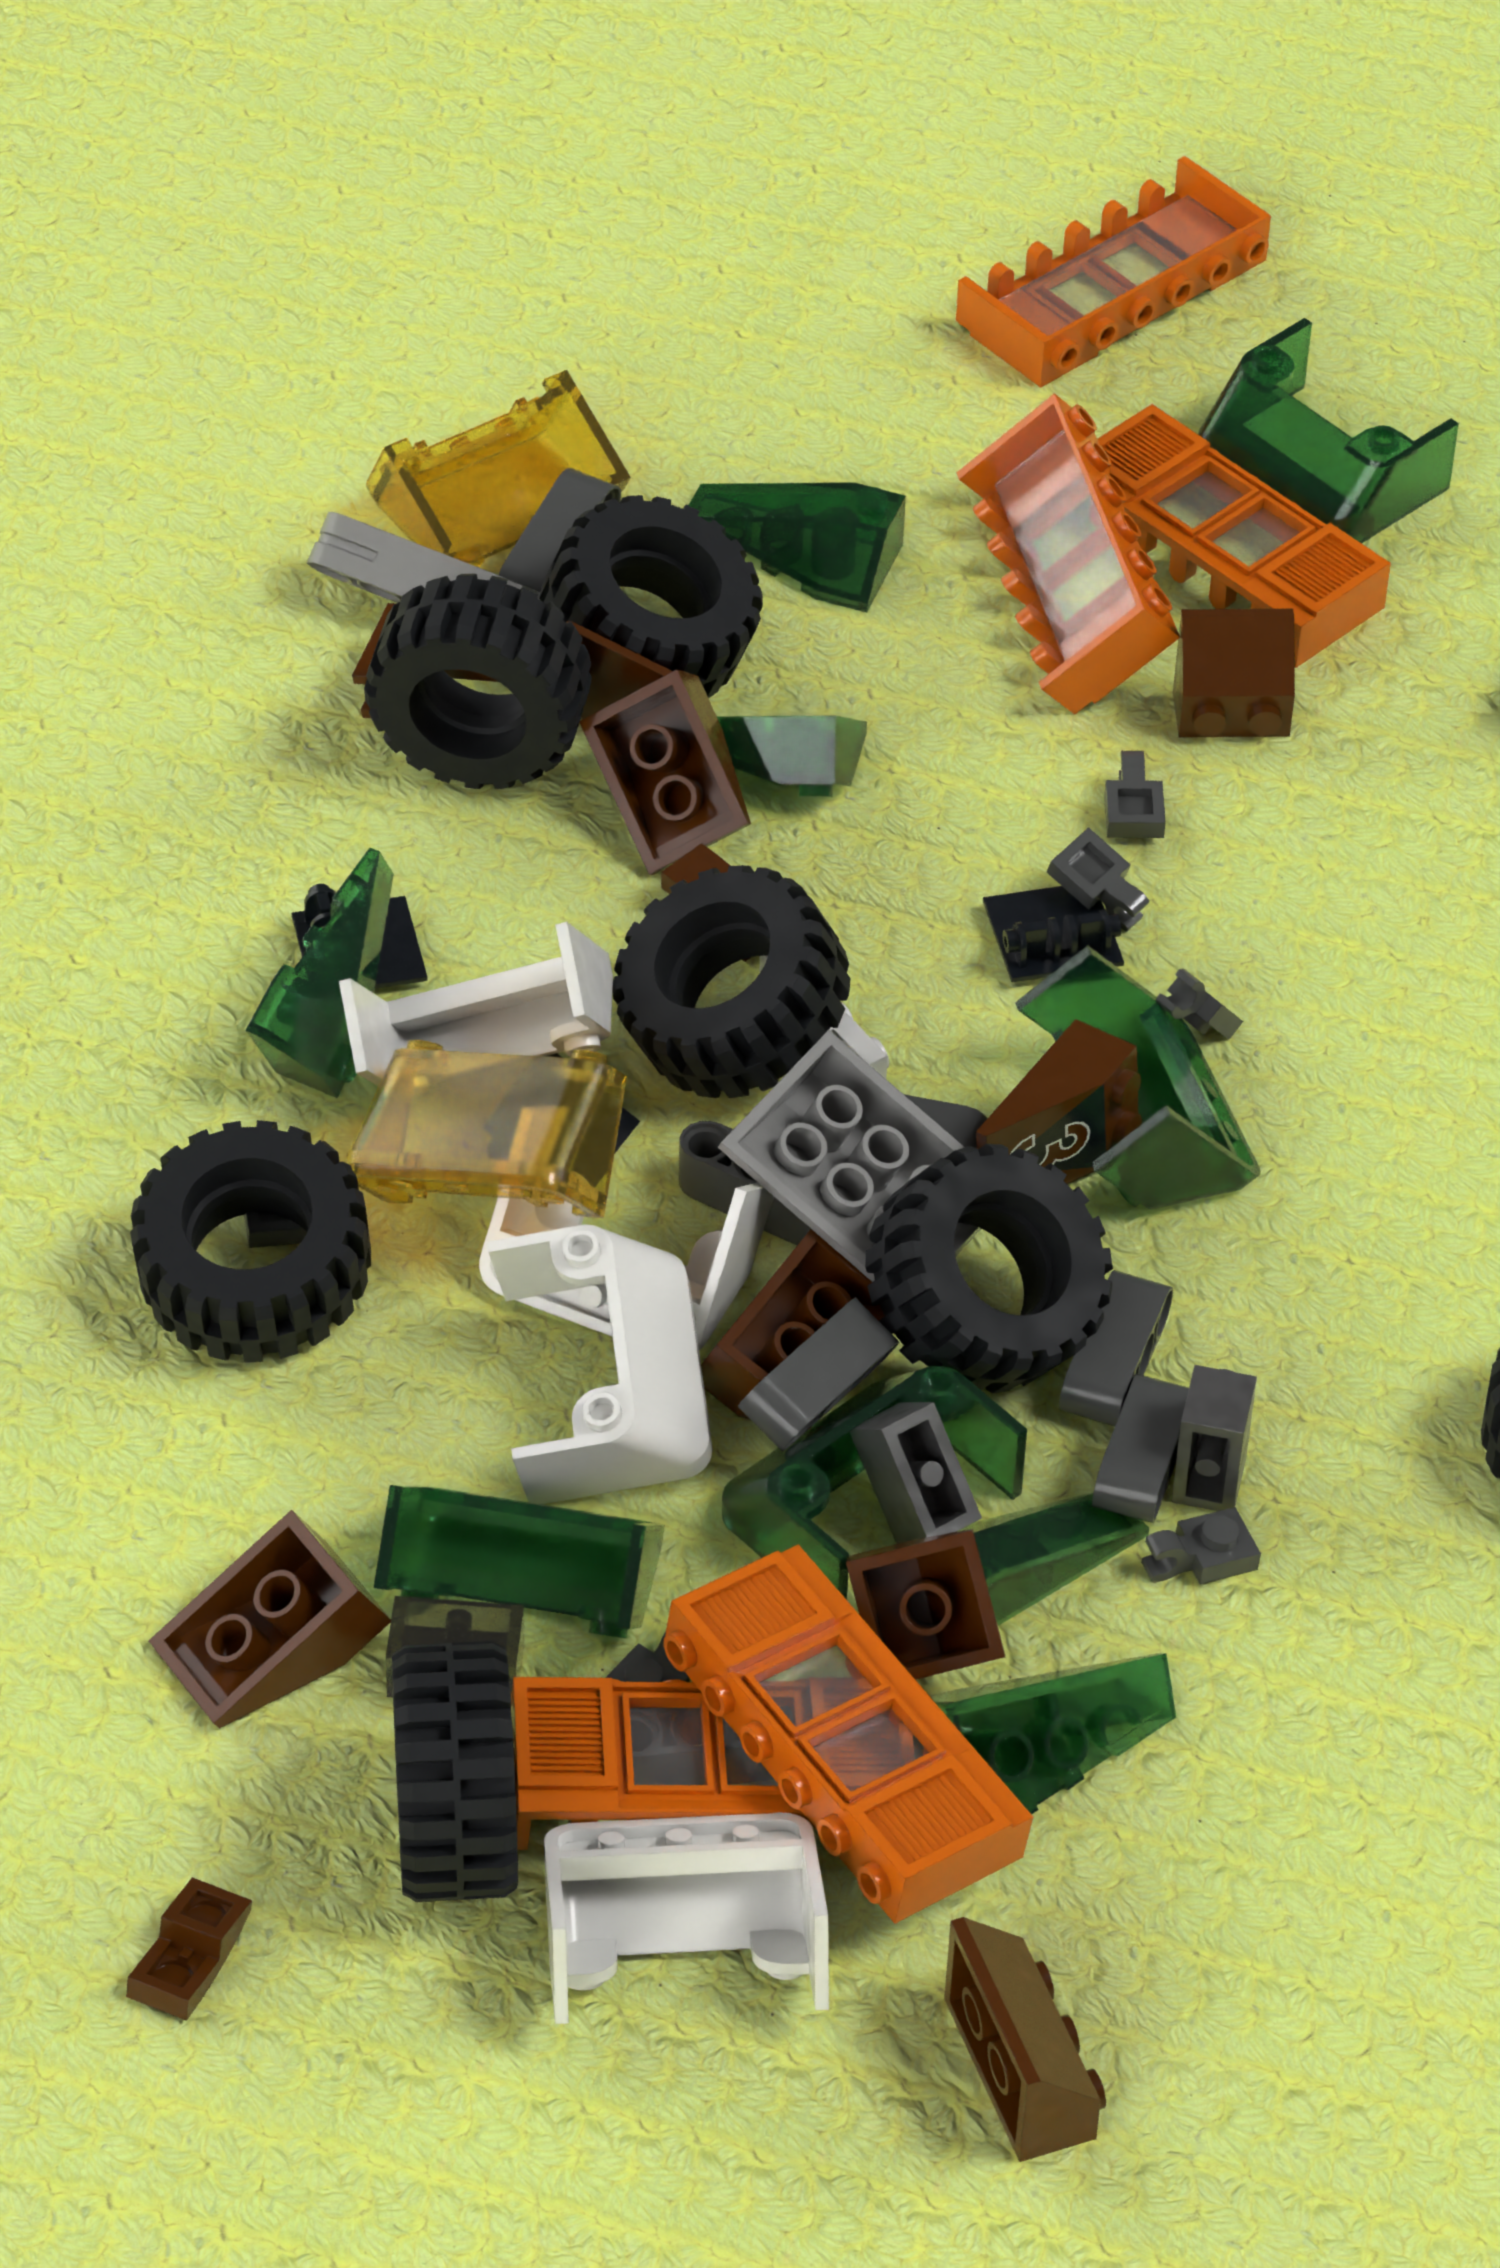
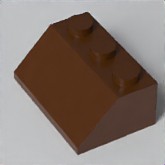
[701,1229,885,1429]
[944,1917,1106,2162]

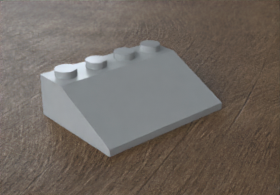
[718,1030,981,1282]

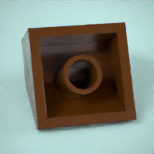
[1173,608,1295,738]
[846,1529,1006,1680]

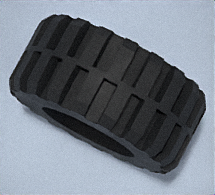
[539,495,763,698]
[364,574,592,789]
[613,865,851,1098]
[130,1120,371,1363]
[865,1144,1113,1393]
[391,1641,518,1902]

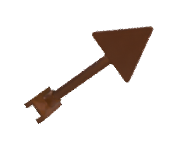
[352,603,673,720]

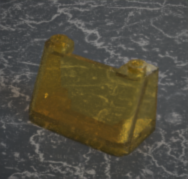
[366,370,631,567]
[346,1040,627,1218]

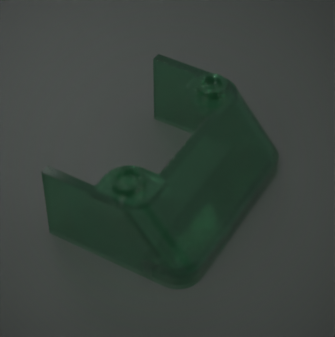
[1198,318,1459,543]
[1015,945,1261,1210]
[722,1366,1027,1600]
[373,1485,665,1638]

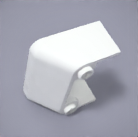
[339,922,613,1099]
[479,1104,774,1350]
[487,1225,713,1507]
[544,1813,829,2024]

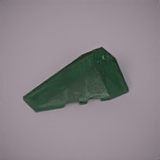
[688,482,906,613]
[717,715,867,797]
[245,848,394,1098]
[957,1492,1149,1626]
[912,1653,1176,1815]

